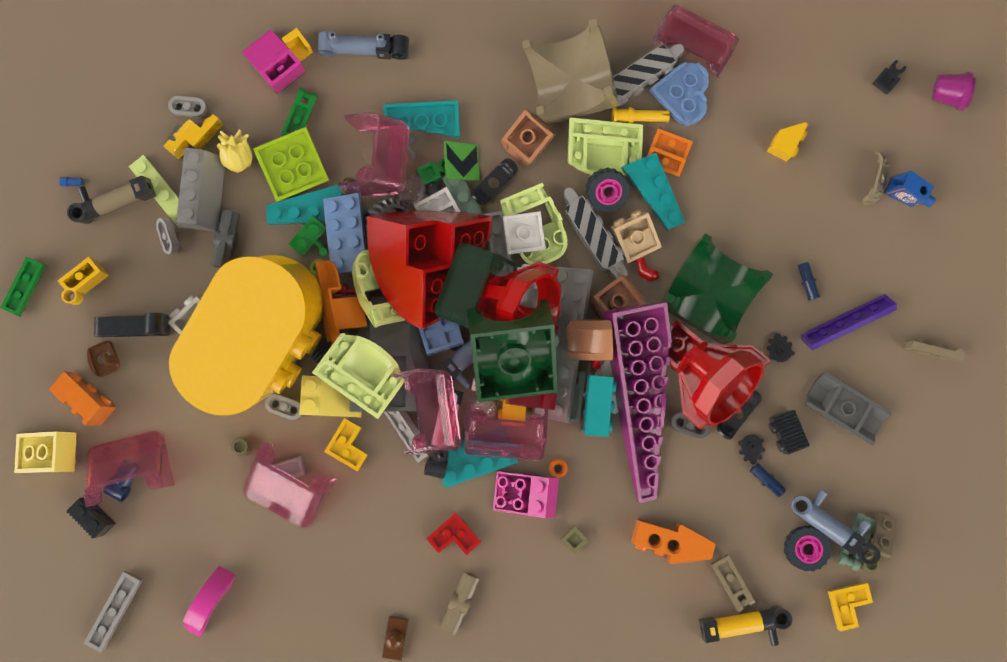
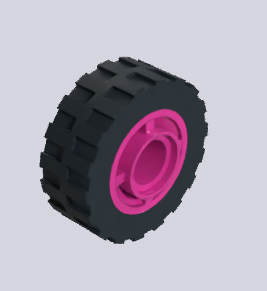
[586,167,630,212]
[784,526,831,572]

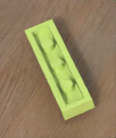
[128,155,179,225]

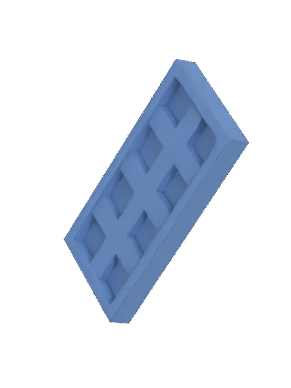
[323,193,367,274]
[418,308,464,356]

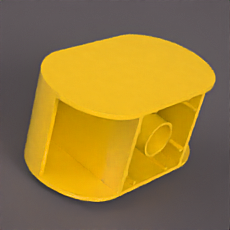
[169,255,323,415]

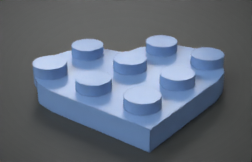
[650,62,709,126]

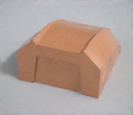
[501,110,556,165]
[589,275,646,320]
[566,319,613,360]

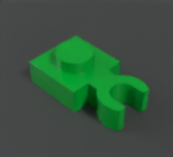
[416,158,446,187]

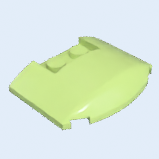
[568,118,643,176]
[312,333,406,419]

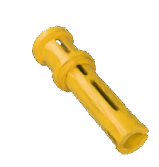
[612,107,670,124]

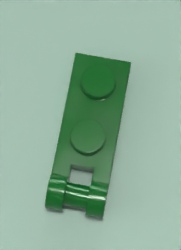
[281,87,318,136]

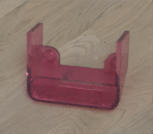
[652,4,739,78]
[338,112,409,197]
[393,368,461,455]
[465,402,549,460]

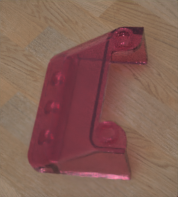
[84,431,175,508]
[244,442,337,528]

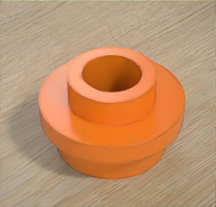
[548,458,568,478]

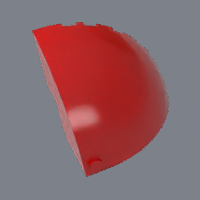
[367,211,492,329]

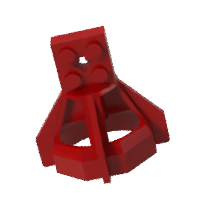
[455,262,561,332]
[668,320,770,429]

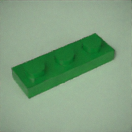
[0,256,47,317]

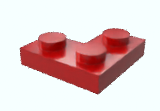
[426,512,481,555]

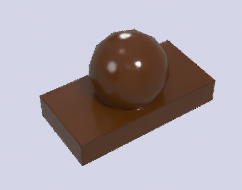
[382,616,409,661]

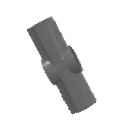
[211,210,240,268]

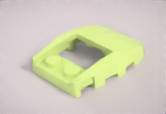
[500,183,568,265]
[352,250,405,328]

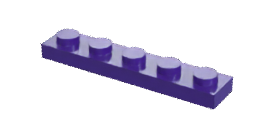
[801,294,897,351]

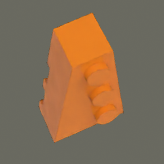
[49,371,116,426]

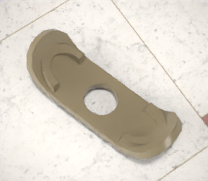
[862,151,890,206]

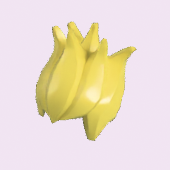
[217,129,253,173]

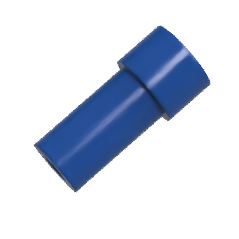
[59,177,84,187]

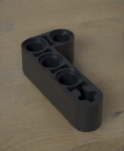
[94,313,170,338]

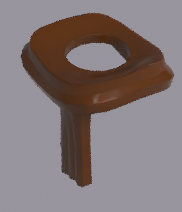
[87,341,120,377]

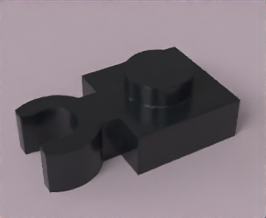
[872,60,906,95]

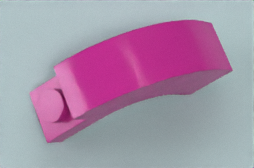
[183,566,236,637]

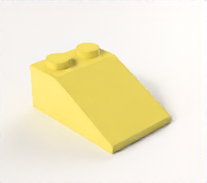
[299,375,362,418]
[14,432,77,473]

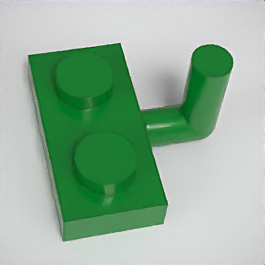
[288,215,328,256]

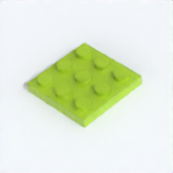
[253,127,330,202]

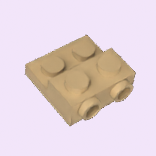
[610,210,662,263]

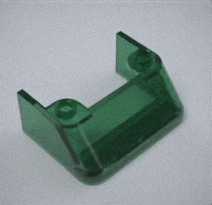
[435,242,517,330]

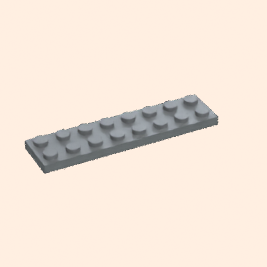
[531,267,594,423]

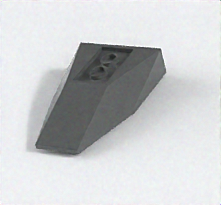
[349,297,429,412]

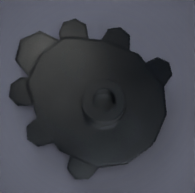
[767,333,795,362]
[738,434,765,465]

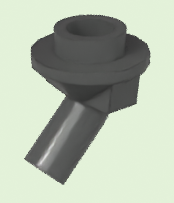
[398,132,417,160]

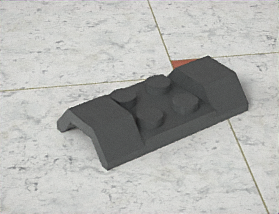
[804,372,892,446]

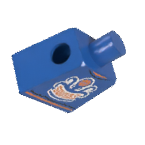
[884,170,936,207]

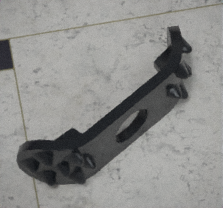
[471,158,518,205]
[717,390,762,440]

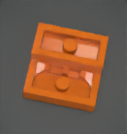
[647,128,693,177]

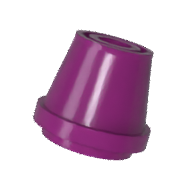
[932,72,976,111]

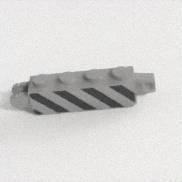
[613,44,684,106]
[563,187,628,279]

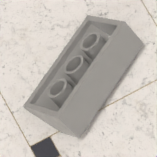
[176,148,225,232]

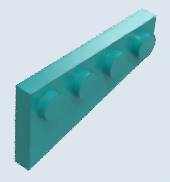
[383,100,460,139]
[621,153,685,230]
[266,184,343,225]

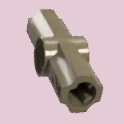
[440,572,479,635]

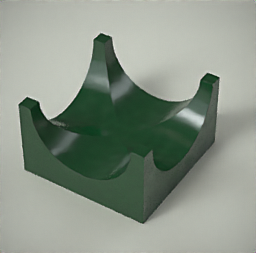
[660,233,773,344]
[466,299,558,402]

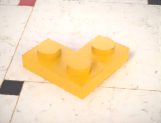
[324,418,368,471]
[828,582,873,631]

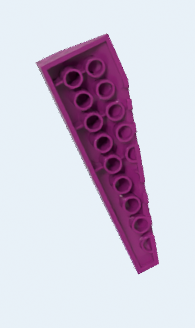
[603,302,672,503]

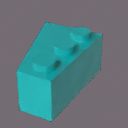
[581,375,616,437]

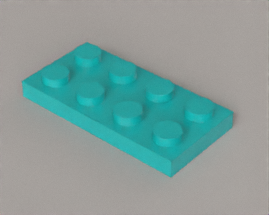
[442,426,518,488]

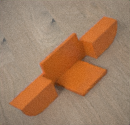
[315,260,367,344]

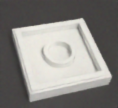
[502,211,546,255]

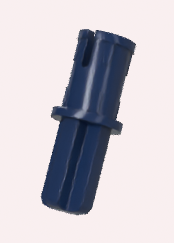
[798,262,820,301]
[750,463,786,497]

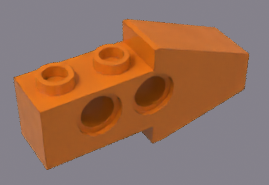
[631,519,716,564]

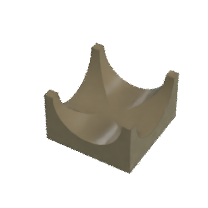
[522,19,620,126]

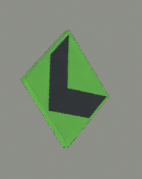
[444,141,480,182]

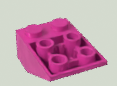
[242,29,306,94]
[493,471,559,518]

